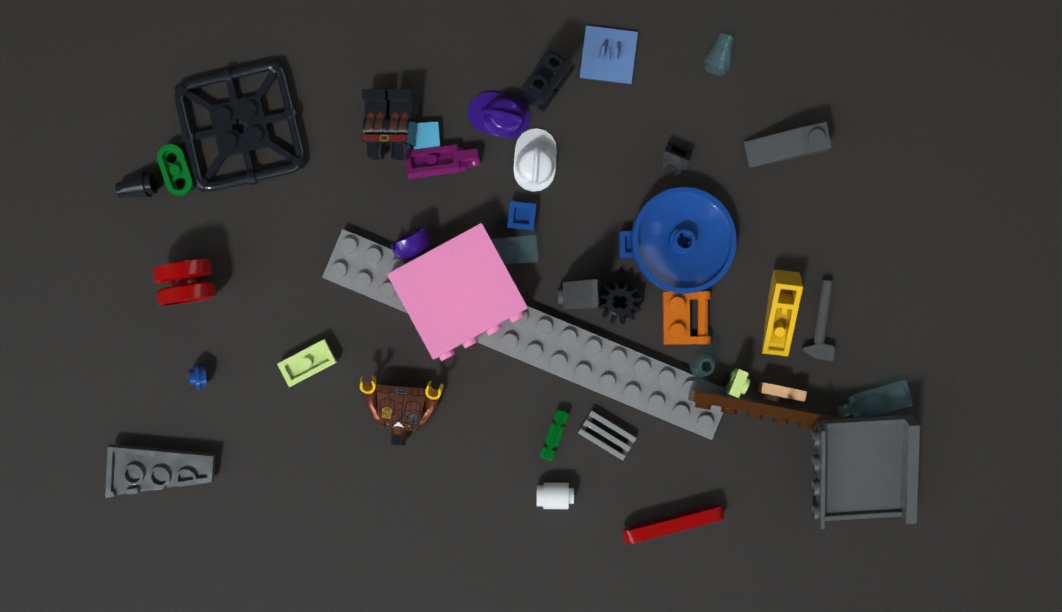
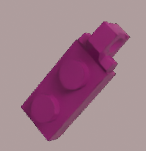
[406,144,480,179]

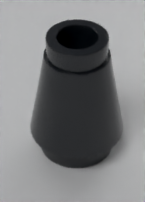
[115,172,158,198]

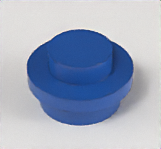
[189,363,207,390]

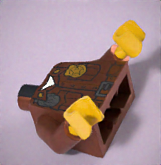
[360,376,443,446]

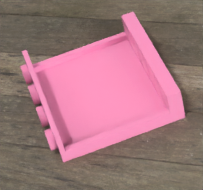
[387,223,528,361]

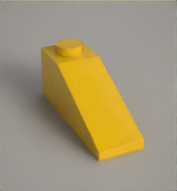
[762,269,803,356]

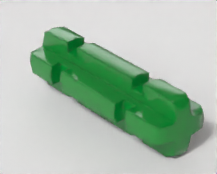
[540,409,569,461]

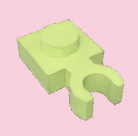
[725,368,750,398]

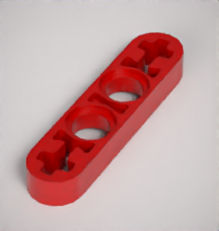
[622,504,725,544]

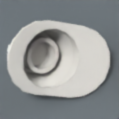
[514,128,557,191]

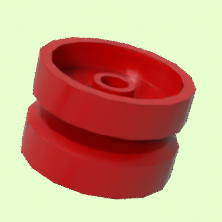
[152,259,217,306]

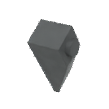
[743,122,832,168]
[558,279,598,309]

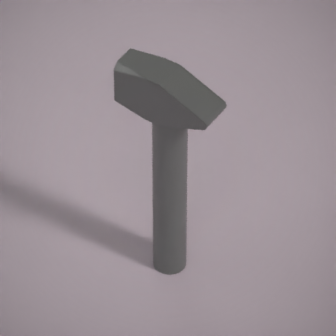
[801,280,835,361]

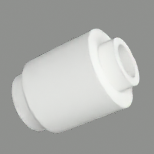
[537,482,574,509]

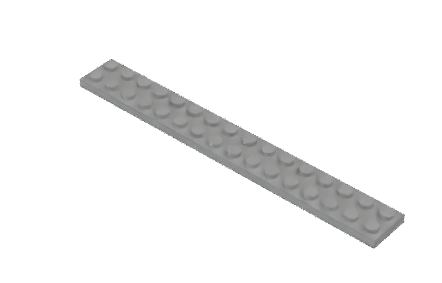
[322,229,730,440]

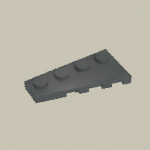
[105,444,216,498]

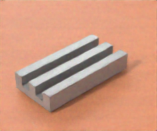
[578,410,637,461]

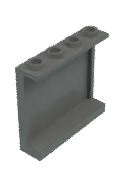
[811,415,920,529]

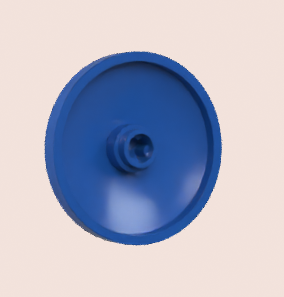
[630,187,737,294]

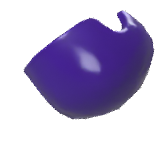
[390,225,431,261]

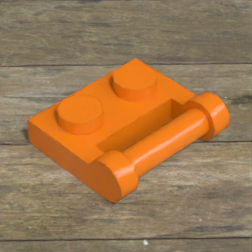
[662,291,711,345]

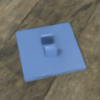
[580,26,638,84]

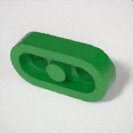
[157,144,194,196]

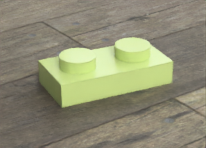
[277,339,337,387]

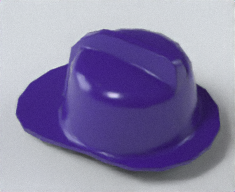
[468,92,530,139]

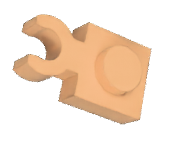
[757,382,807,402]

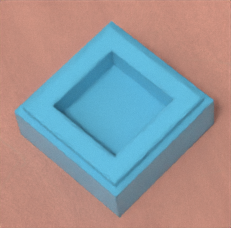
[414,122,440,150]

